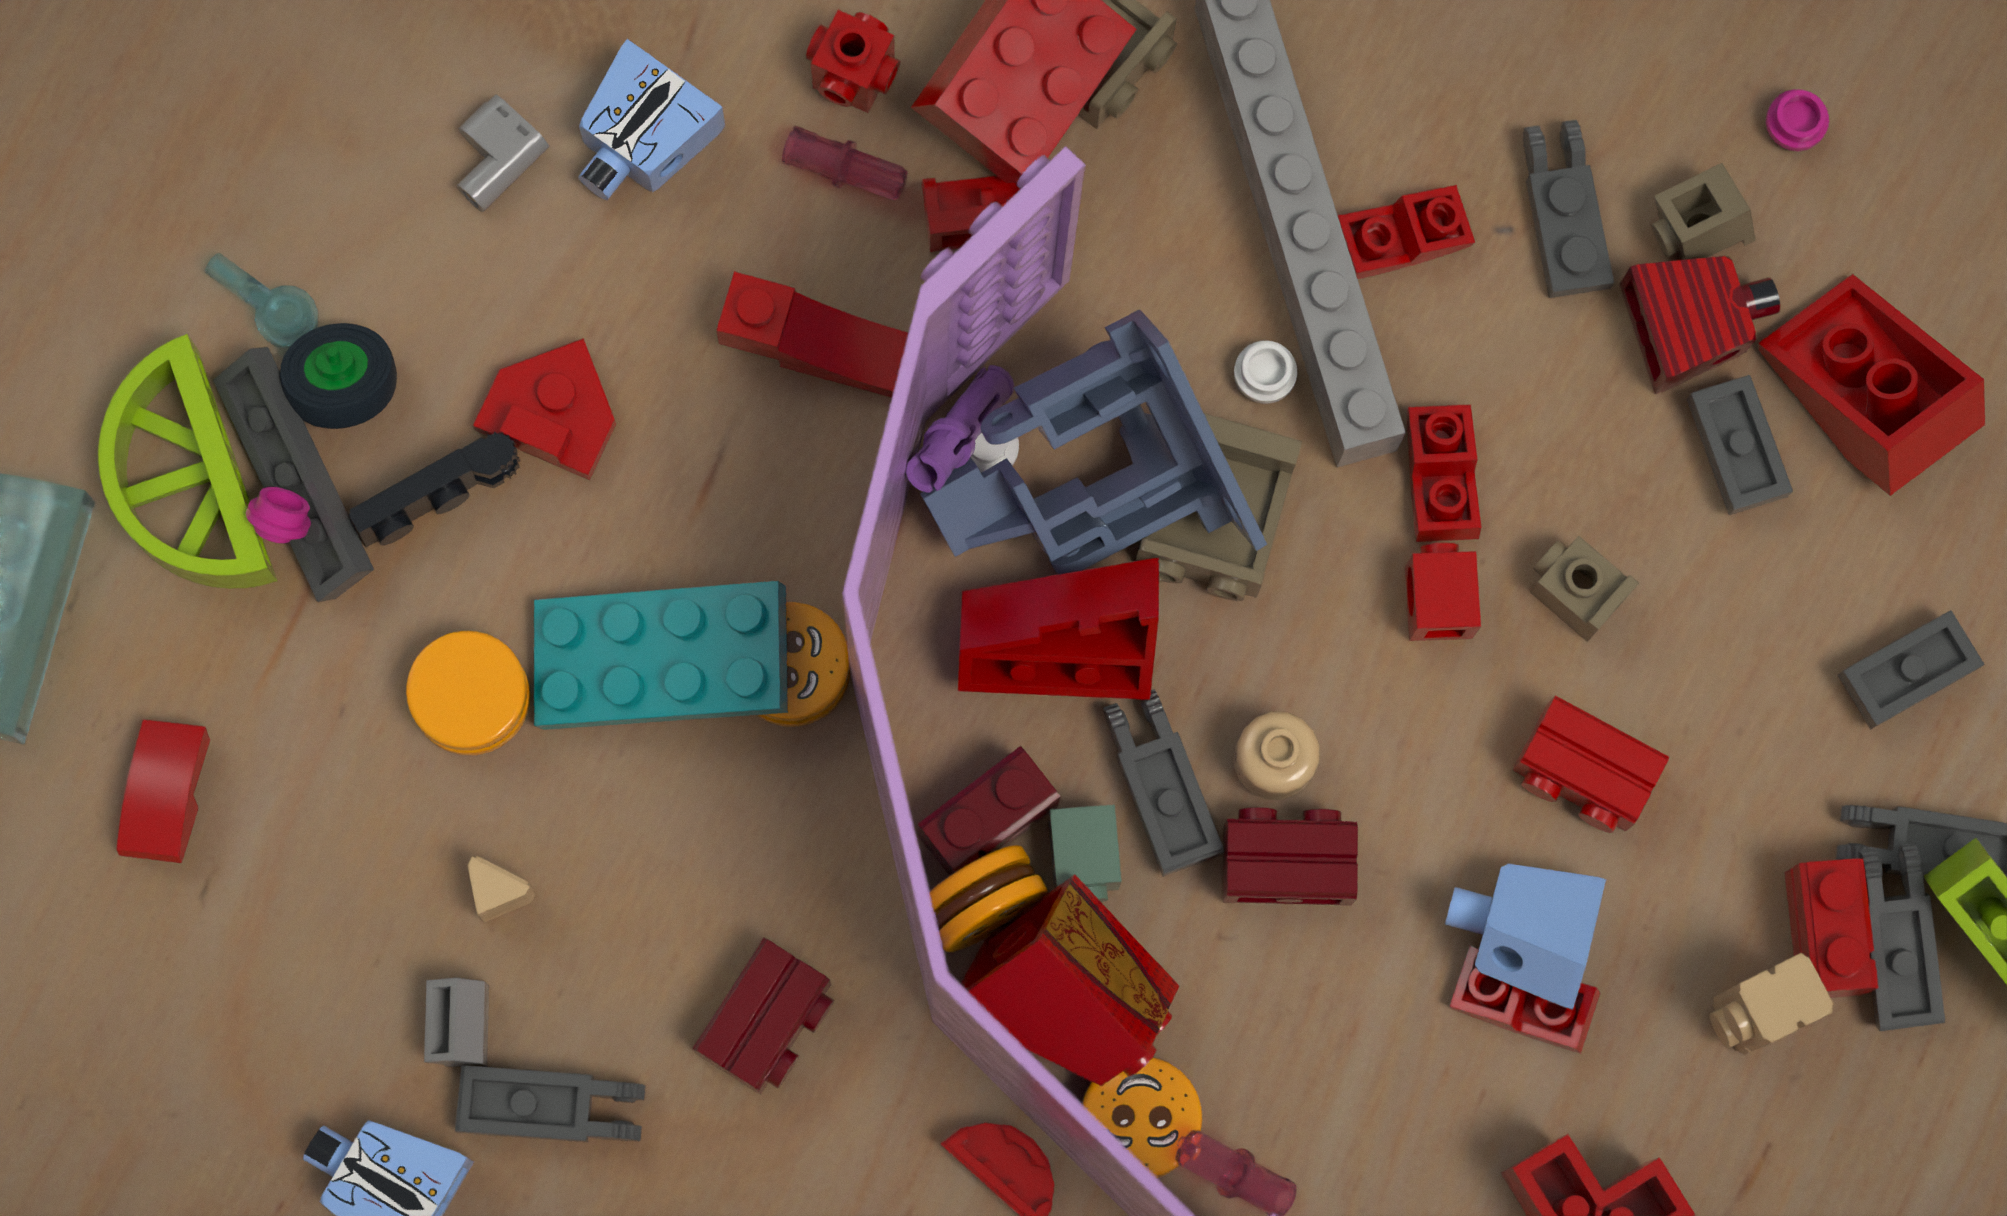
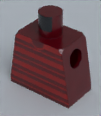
[1619,256,1780,394]

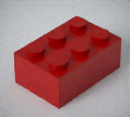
[911,0,1137,183]

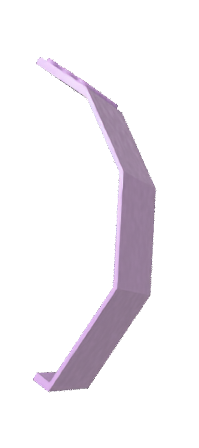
[843,146,1277,1216]

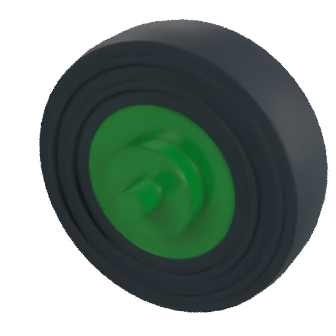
[280,323,397,429]

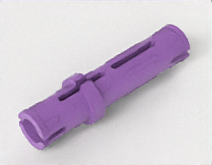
[906,365,1014,493]

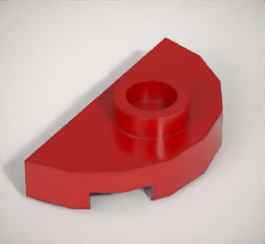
[940,1123,1055,1216]

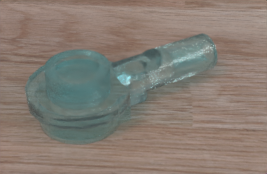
[205,253,319,348]

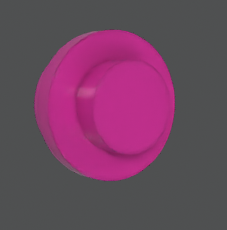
[1766,89,1829,151]
[246,487,311,544]

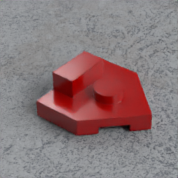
[473,338,616,480]

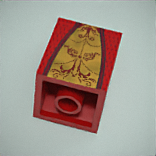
[960,874,1179,1086]

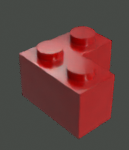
[1501,1134,1695,1216]

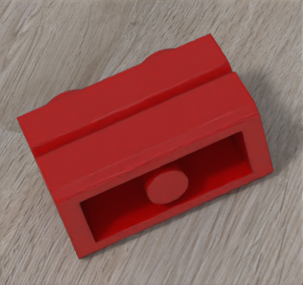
[1513,695,1669,833]
[1784,858,1879,998]

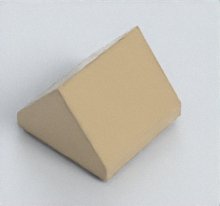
[467,856,536,923]

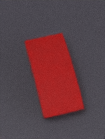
[1338,185,1475,279]
[1407,404,1482,542]
[116,719,210,863]
[1449,946,1600,1054]

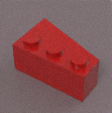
[958,557,1159,700]

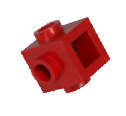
[806,10,900,113]

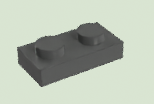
[1686,375,1793,516]
[1838,610,1985,730]

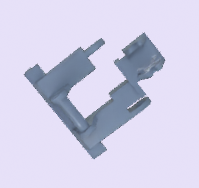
[920,309,1267,574]

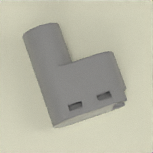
[457,94,549,212]

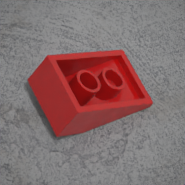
[1758,274,1985,496]

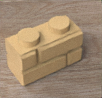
[1710,953,1834,1055]

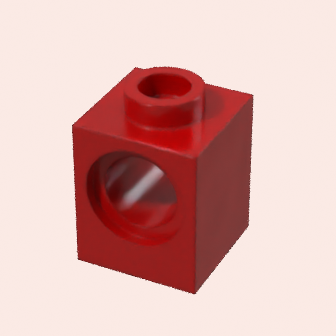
[1405,543,1481,641]

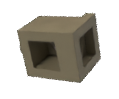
[1651,163,1756,260]
[1530,536,1639,642]

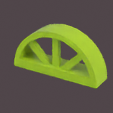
[98,334,277,589]

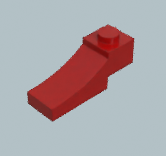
[716,271,909,398]

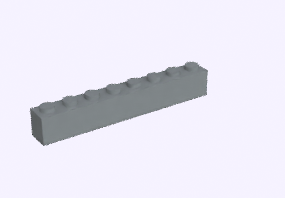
[1194,0,1406,468]

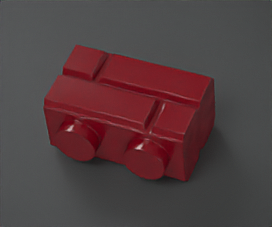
[917,746,1060,876]
[1222,807,1358,906]
[692,938,834,1095]

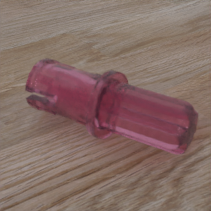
[782,126,908,200]
[1175,1130,1297,1216]

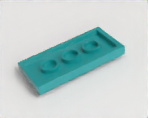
[534,581,788,730]

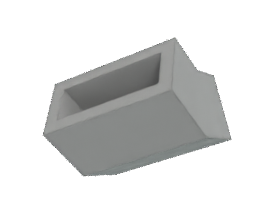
[424,978,489,1067]

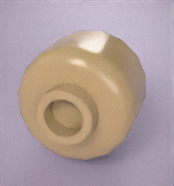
[1234,712,1320,800]

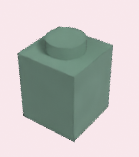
[1048,804,1122,902]

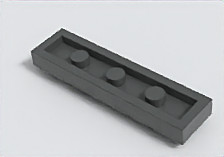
[213,347,374,602]

